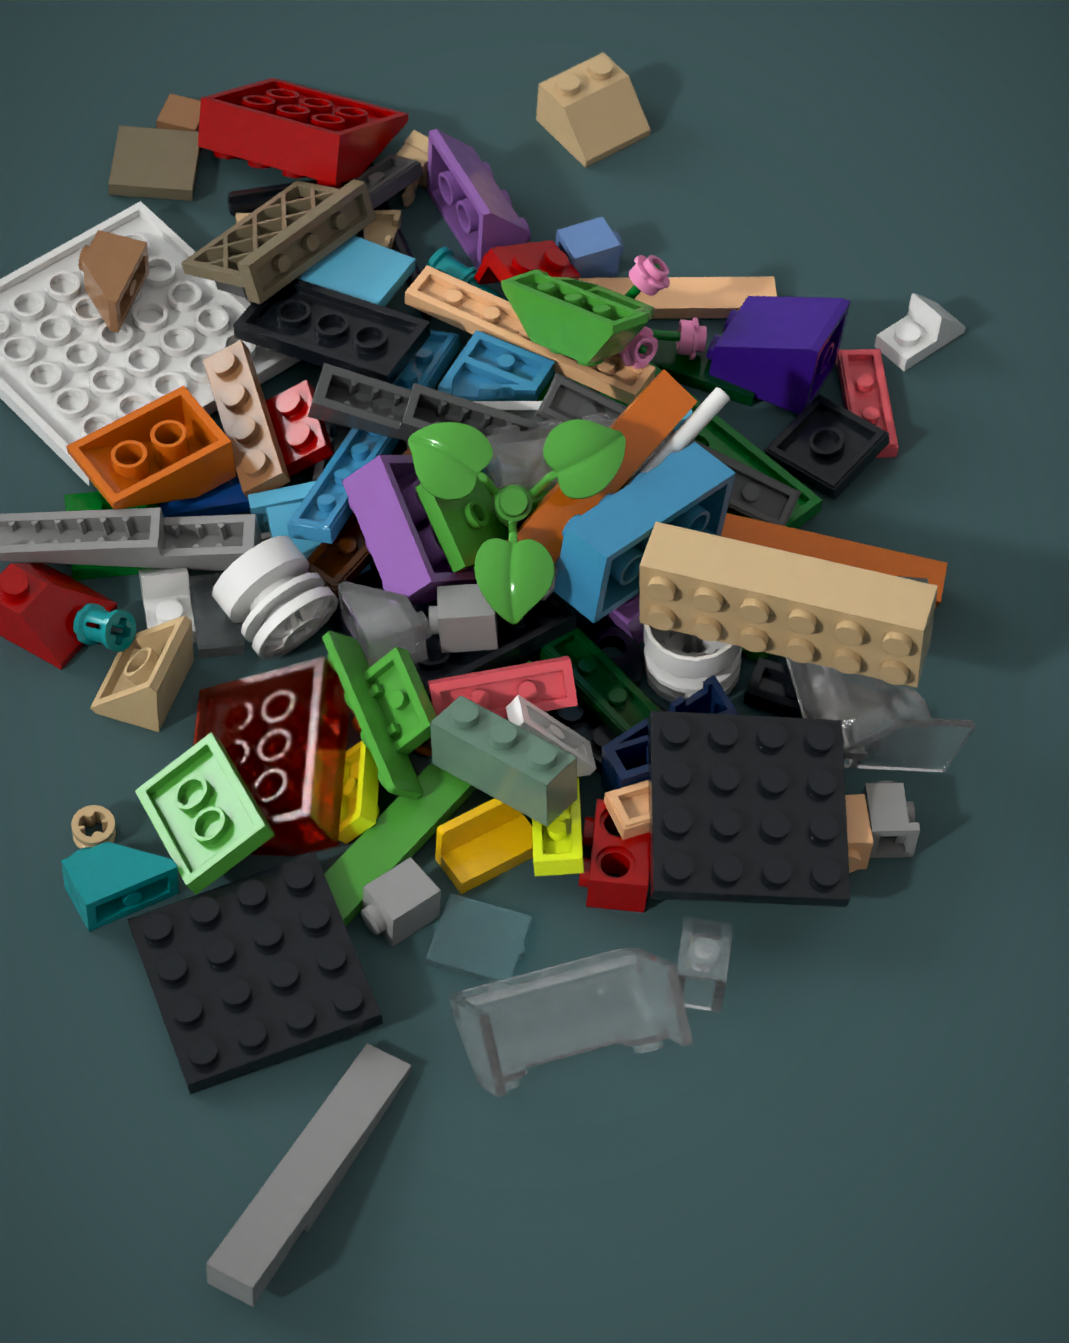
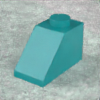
[61,841,179,932]

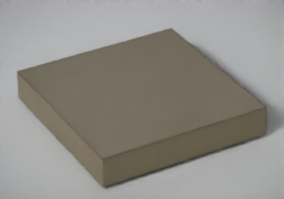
[108,126,201,201]

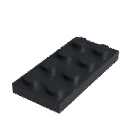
[233,278,431,384]

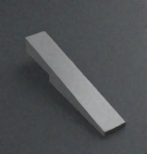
[0,507,261,571]
[206,1043,412,1307]

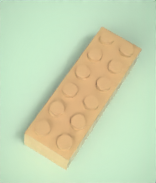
[639,522,938,688]

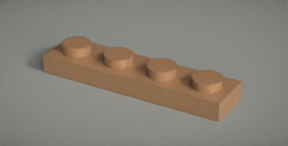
[203,340,291,498]

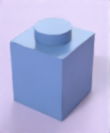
[556,216,623,278]

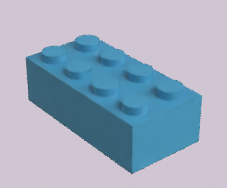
[554,442,736,623]

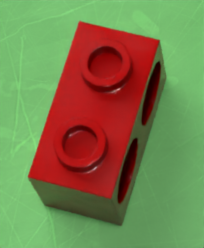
[578,799,650,913]

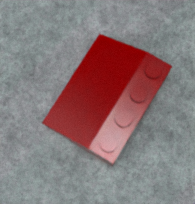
[198,78,409,188]

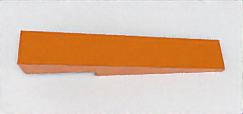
[507,369,698,563]
[721,513,948,609]

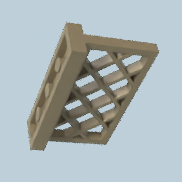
[181,179,376,304]

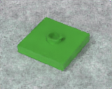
[415,479,509,573]

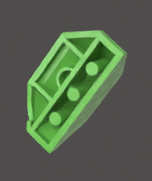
[501,269,655,366]

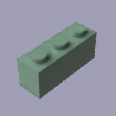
[430,695,577,827]

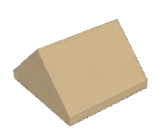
[90,615,194,732]

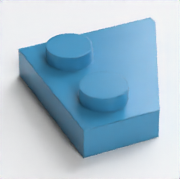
[438,330,555,401]

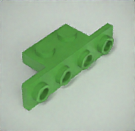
[322,631,437,800]

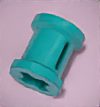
[73,603,136,652]

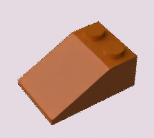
[66,385,236,510]

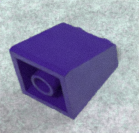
[706,296,851,414]

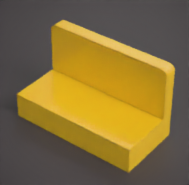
[435,798,533,894]

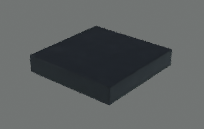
[764,394,890,500]

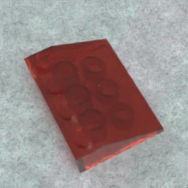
[193,656,349,856]

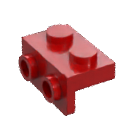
[474,240,581,285]

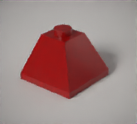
[0,562,118,670]

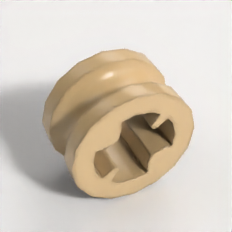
[71,805,116,849]

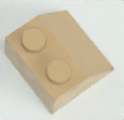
[536,52,651,168]

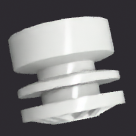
[212,536,339,660]
[644,624,742,702]

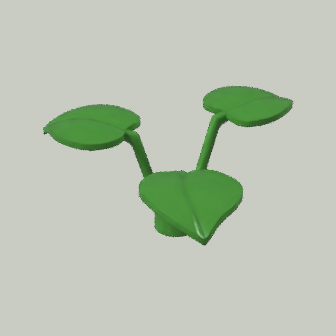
[408,419,626,624]

